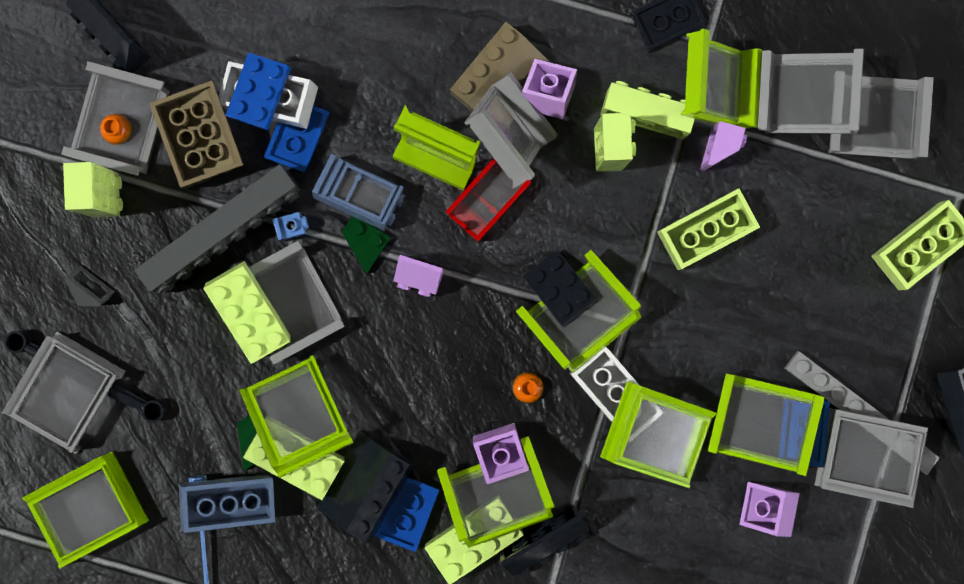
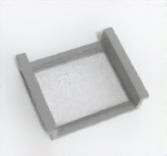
[758,49,864,134]
[61,61,170,176]
[828,71,934,159]
[464,72,558,189]
[249,241,345,365]
[2,332,125,454]
[814,408,928,508]

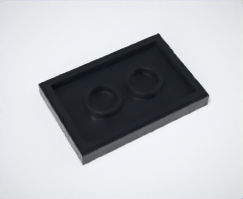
[630,0,708,53]

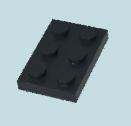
[523,250,598,328]

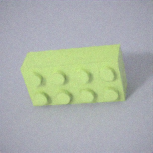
[600,81,694,139]
[594,113,636,172]
[63,162,123,218]
[657,189,760,270]
[871,200,964,290]
[203,261,291,364]
[243,415,344,500]
[425,495,523,584]

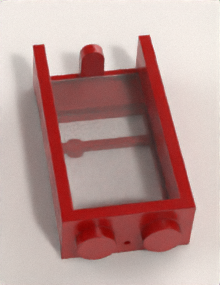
[446,158,531,242]

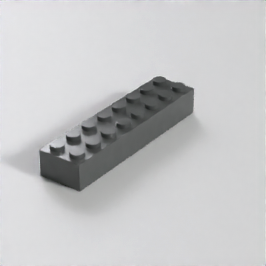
[134,164,302,294]

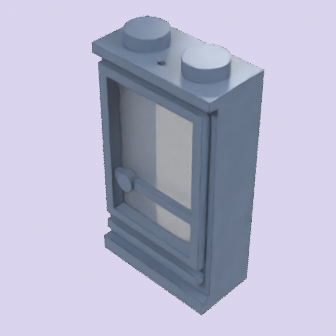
[312,154,405,231]

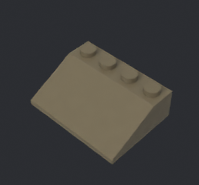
[450,22,551,132]
[149,81,244,188]

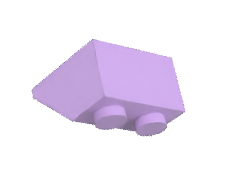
[522,59,577,119]
[700,121,747,171]
[393,255,444,297]
[473,423,529,484]
[739,482,800,537]

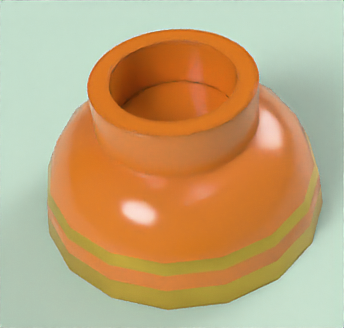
[100,114,132,145]
[512,372,544,403]

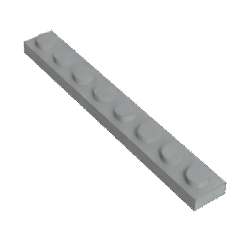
[784,351,940,475]

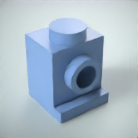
[273,212,309,241]

